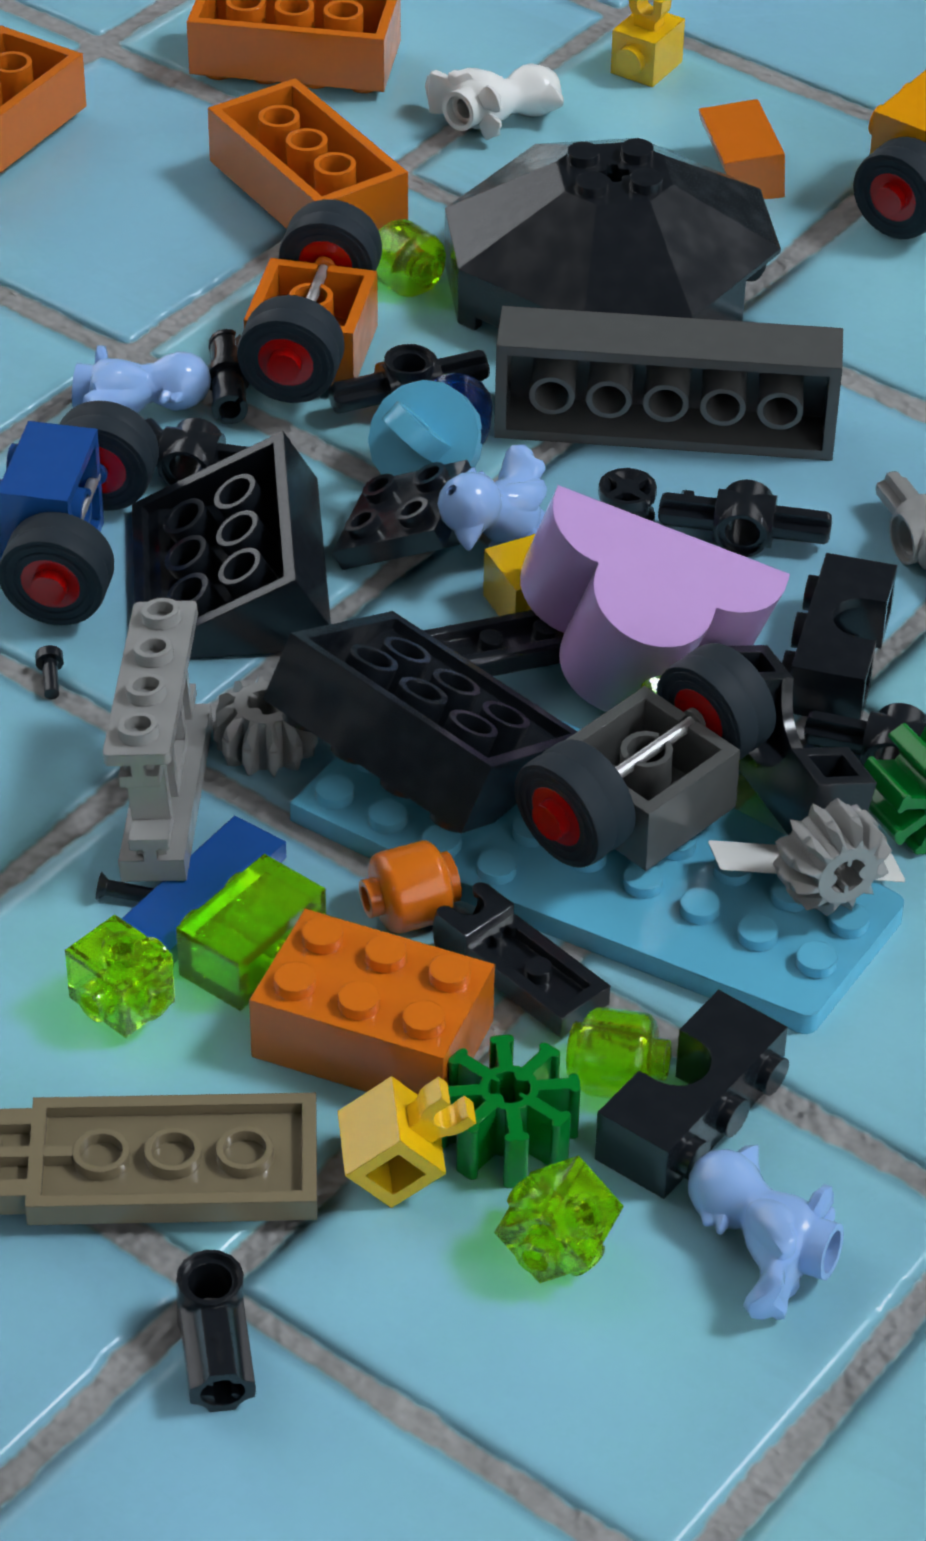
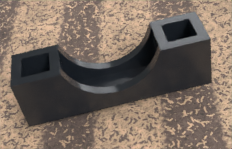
[728,645,877,835]

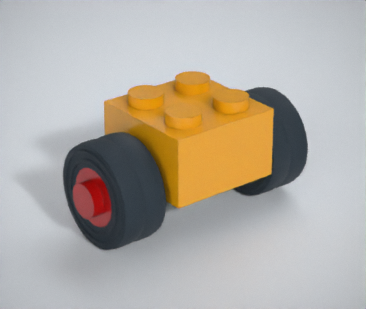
[853,70,926,239]

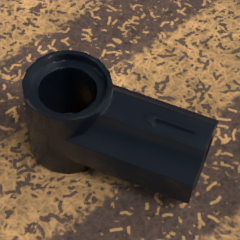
[176,1250,256,1412]

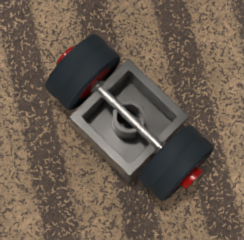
[514,643,776,871]

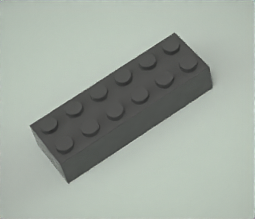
[494,306,843,461]

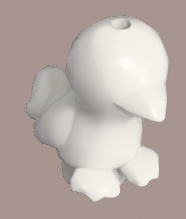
[425,63,564,140]

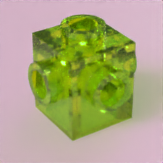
[65,914,175,1038]
[494,1155,624,1283]

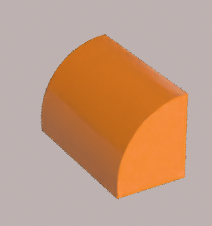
[699,99,785,199]

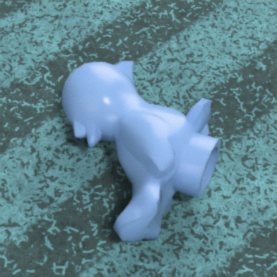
[72,345,211,413]
[437,445,547,551]
[688,1145,844,1320]

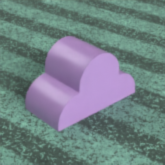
[520,485,790,712]

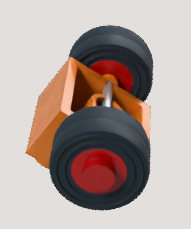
[237,199,382,403]

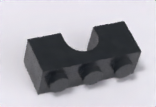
[782,553,897,720]
[595,989,789,1199]

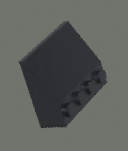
[132,431,331,659]
[263,611,577,834]

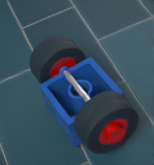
[0,401,159,625]

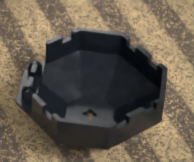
[444,138,781,331]

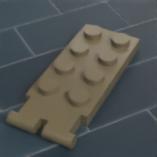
[0,1092,317,1225]

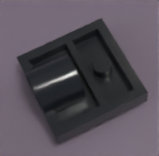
[332,460,471,570]

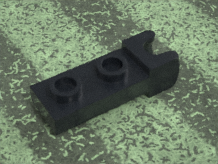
[433,882,611,1038]

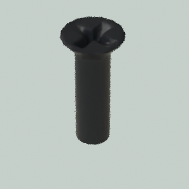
[96,872,154,902]

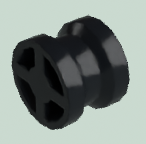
[598,468,657,522]

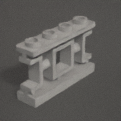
[103,598,213,882]

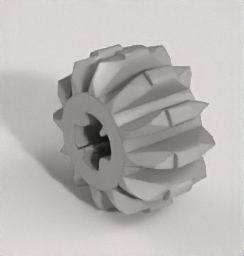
[213,675,318,777]
[773,798,892,916]

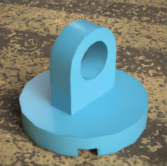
[368,380,483,476]

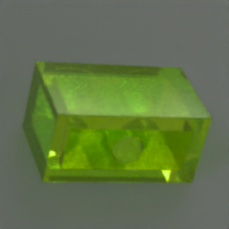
[176,854,326,1011]

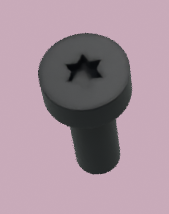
[35,645,64,699]

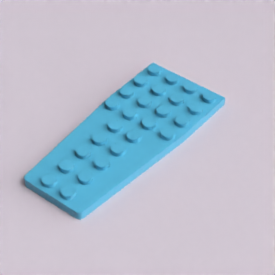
[290,718,904,1034]

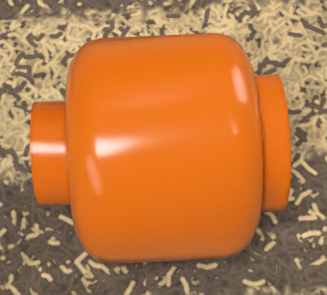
[359,840,462,934]

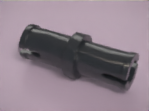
[208,329,250,424]

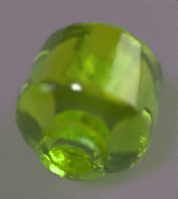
[376,219,446,297]
[566,1007,672,1099]

